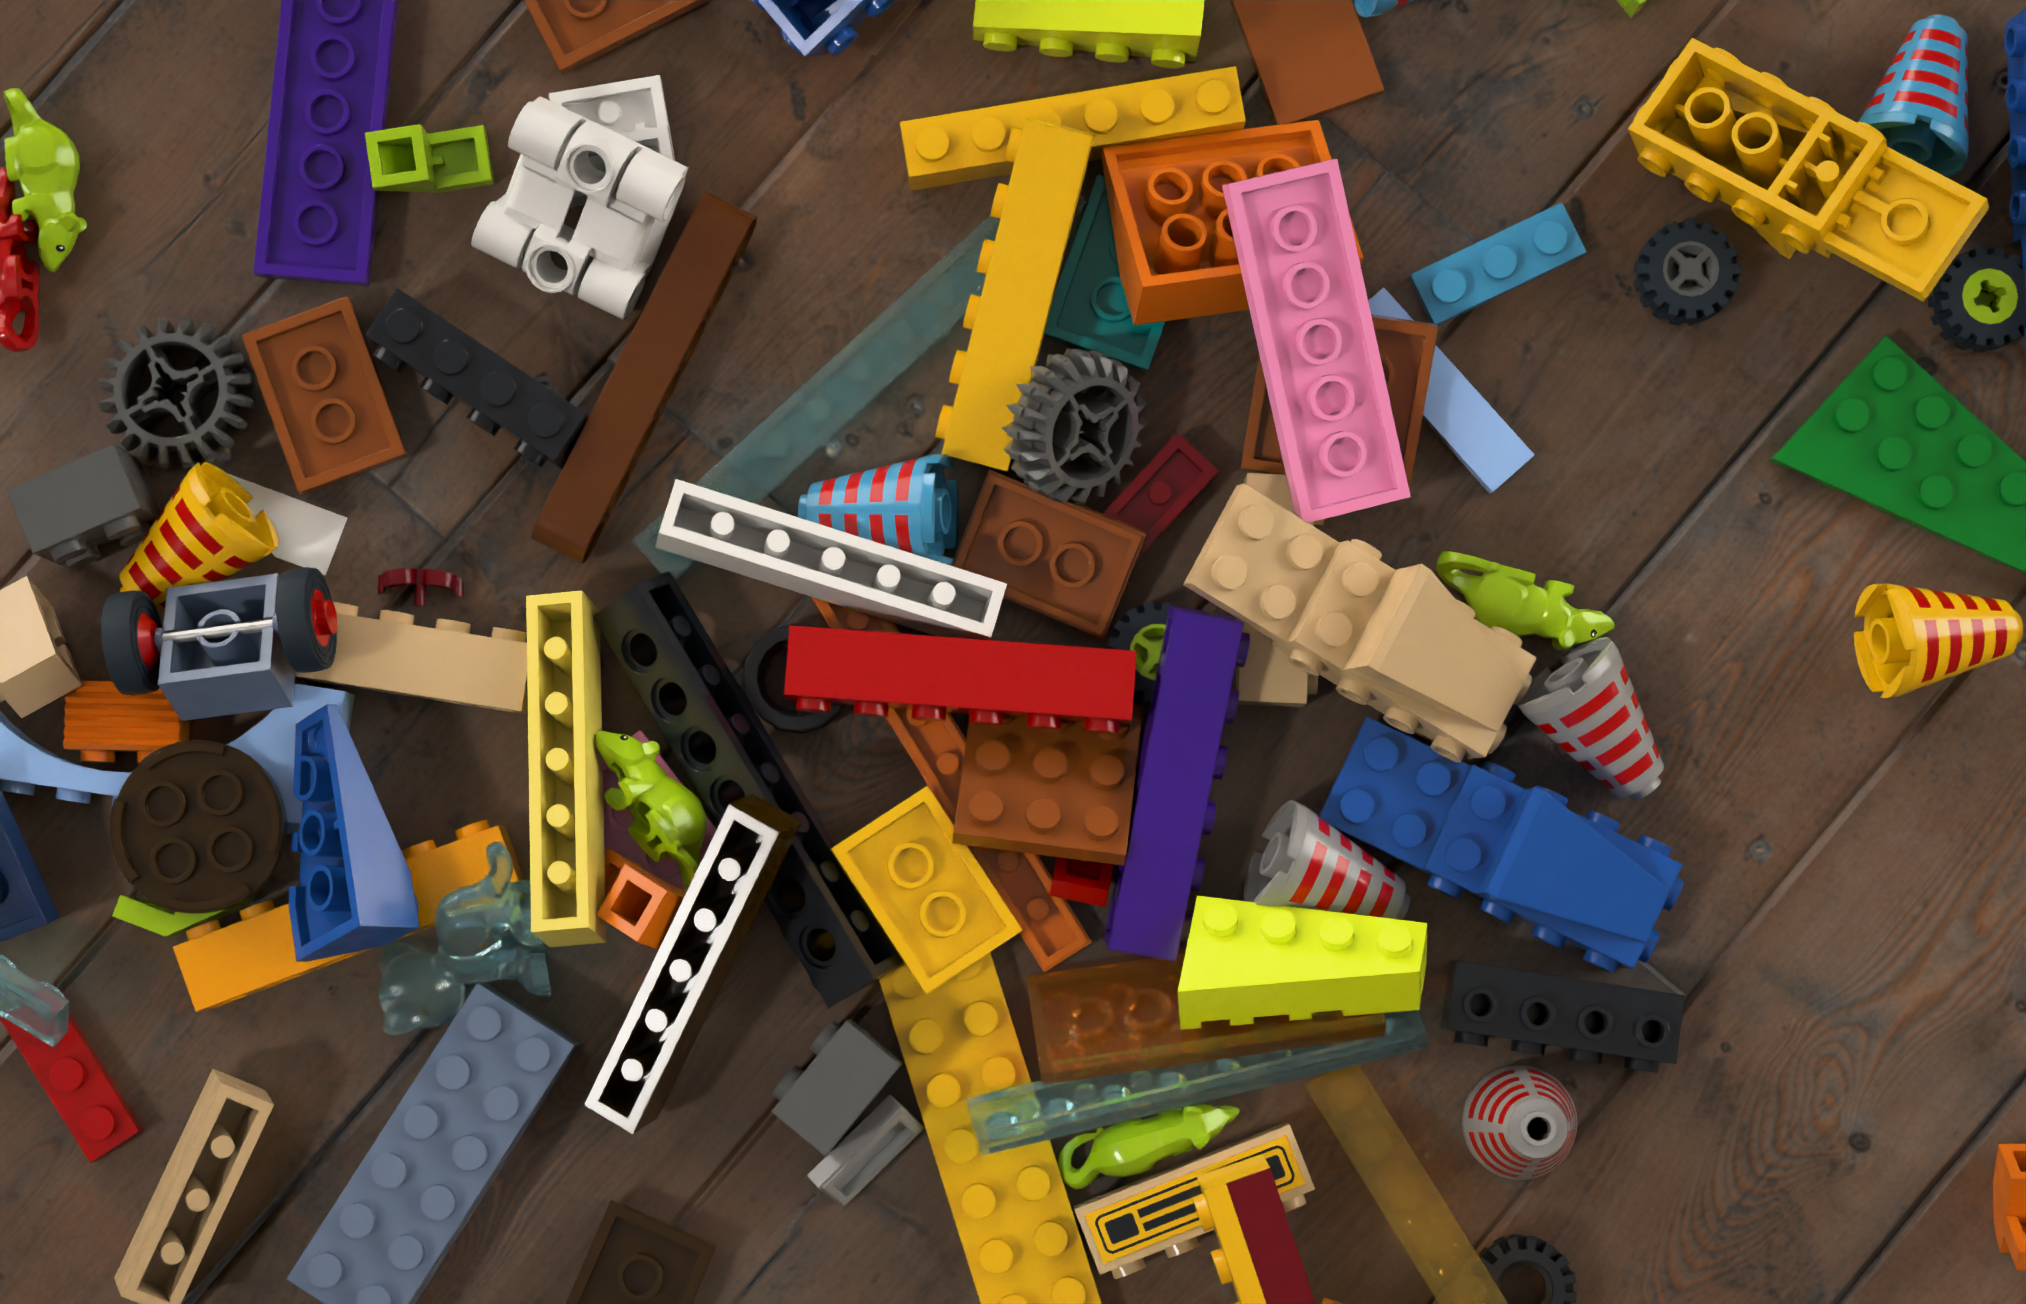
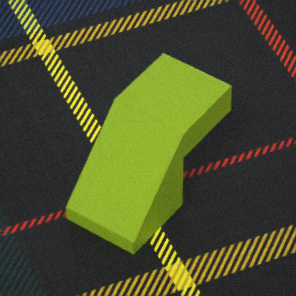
[365,124,495,193]
[112,893,256,937]

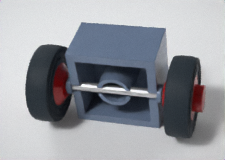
[101,567,337,721]

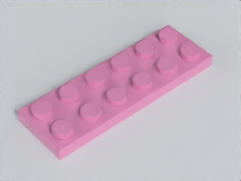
[1222,159,1411,523]

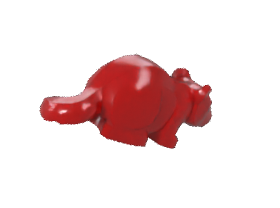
[0,167,40,352]

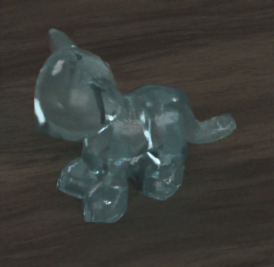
[377,842,552,1036]

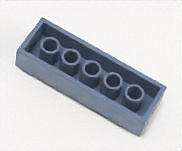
[287,982,582,1304]

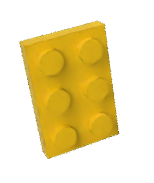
[830,785,1022,994]

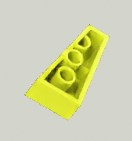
[973,0,1205,68]
[1178,896,1428,1030]

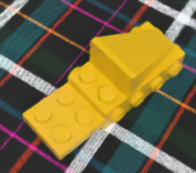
[1628,38,1989,302]

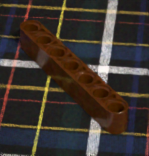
[531,192,758,564]

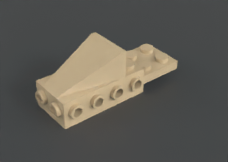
[1183,483,1537,763]

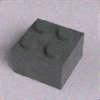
[6,444,162,569]
[771,1019,903,1157]

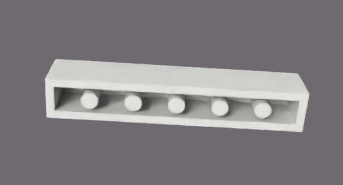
[655,479,1007,640]

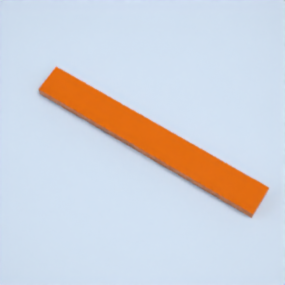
[811,597,1092,972]

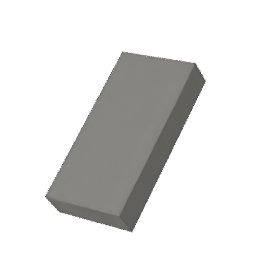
[807,1095,924,1207]

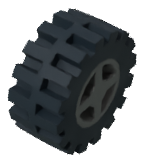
[1633,219,1741,326]

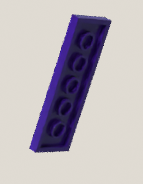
[253,0,399,287]

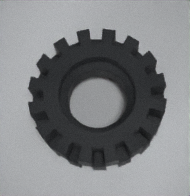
[1468,1234,1577,1304]

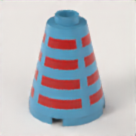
[1859,15,1969,177]
[798,454,959,565]

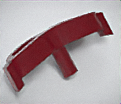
[378,568,464,606]

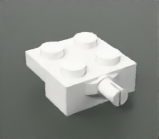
[549,75,675,207]

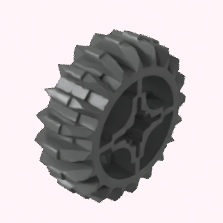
[99,317,254,470]
[1002,349,1149,503]

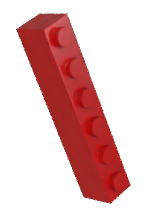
[784,625,1137,734]

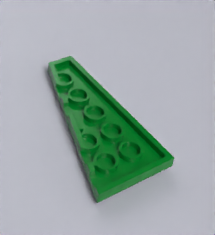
[1769,336,2026,575]

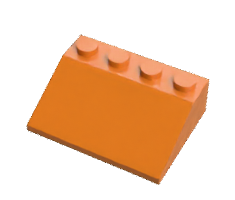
[1101,120,1364,326]

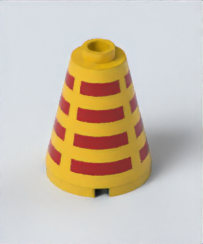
[119,462,279,615]
[1854,583,2023,698]

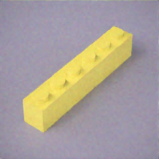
[526,590,607,947]

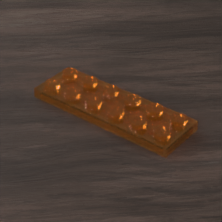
[1026,954,1386,1085]

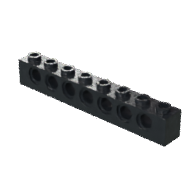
[593,571,904,1008]

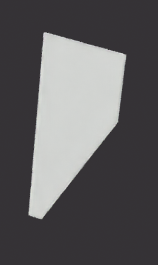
[227,473,347,575]

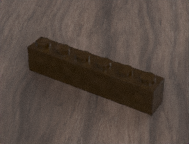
[584,794,802,1134]

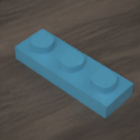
[1408,202,1587,326]

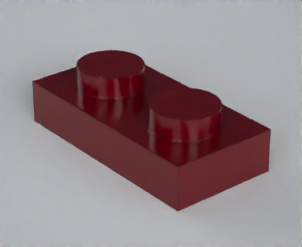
[1102,432,1219,555]

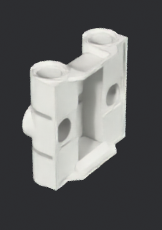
[471,96,689,320]

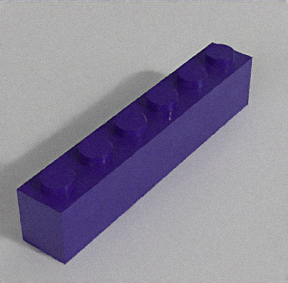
[1103,605,1250,961]

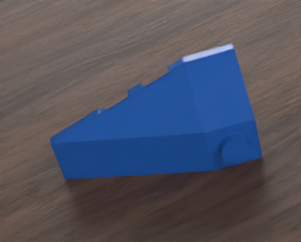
[289,704,419,962]

